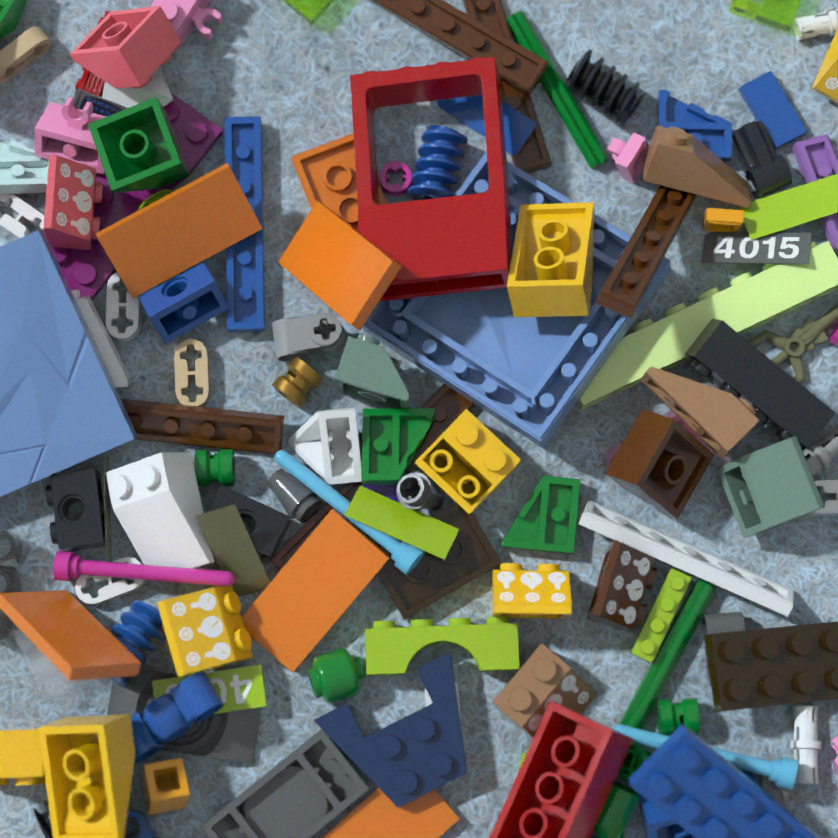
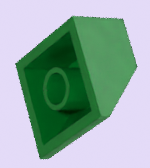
[88,97,190,193]

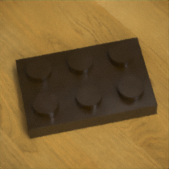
[377,503,502,620]

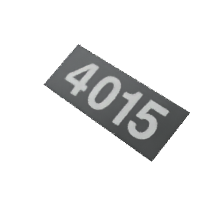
[701,232,812,264]

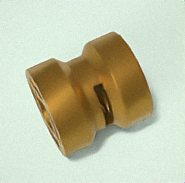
[272,356,323,408]

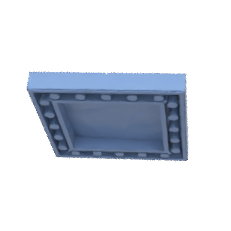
[362,151,671,449]
[0,229,137,497]

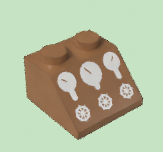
[491,643,597,739]

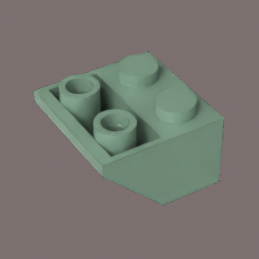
[716,436,824,538]

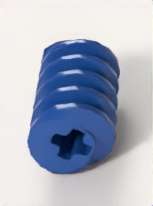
[407,125,468,201]
[109,600,165,687]

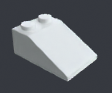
[105,452,214,569]

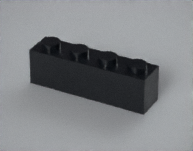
[685,319,835,448]

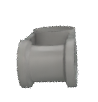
[271,313,344,361]

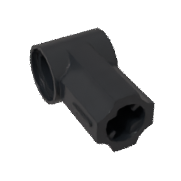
[732,121,792,198]

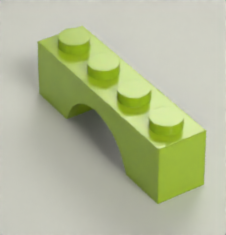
[365,616,520,676]

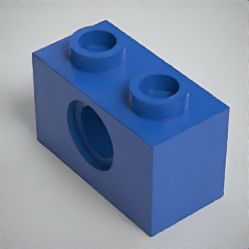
[138,261,229,344]

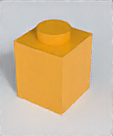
[141,758,190,815]

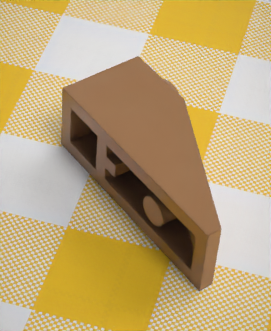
[643,125,751,208]
[641,366,760,459]

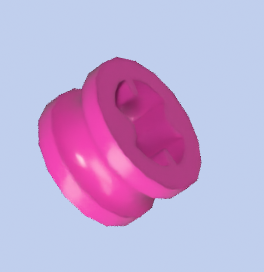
[379,161,412,197]

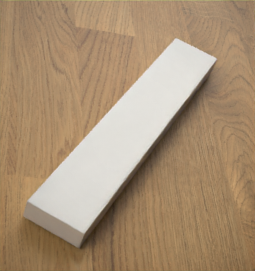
[579,500,794,617]

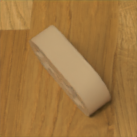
[0,26,52,84]
[174,339,210,407]

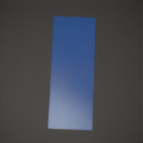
[437,95,538,157]

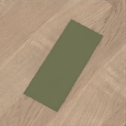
[196,505,270,596]

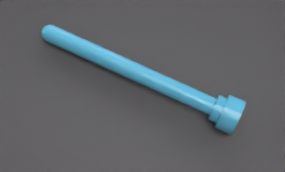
[274,450,425,575]
[613,724,798,790]

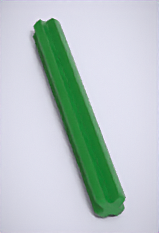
[507,11,608,169]
[618,579,716,729]

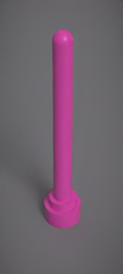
[53,550,235,586]

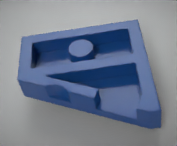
[658,89,732,162]

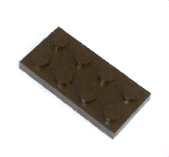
[704,621,838,712]

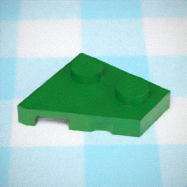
[361,408,435,485]
[501,475,580,555]

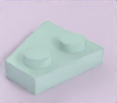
[0,140,49,194]

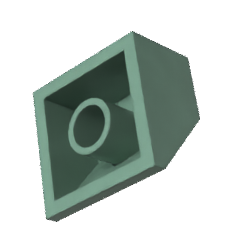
[335,334,410,408]

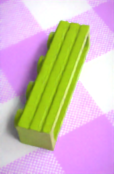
[629,568,692,664]

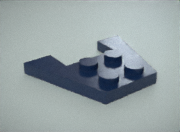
[314,652,468,808]

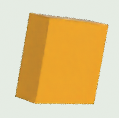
[702,208,744,232]

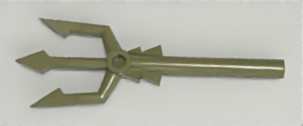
[748,303,838,384]

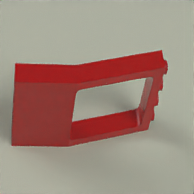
[350,57,512,301]

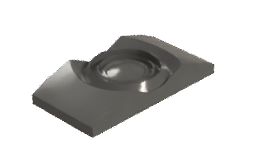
[107,669,265,763]
[201,729,369,838]

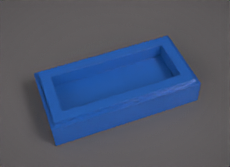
[738,71,807,150]

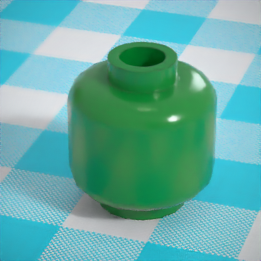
[307,648,366,704]

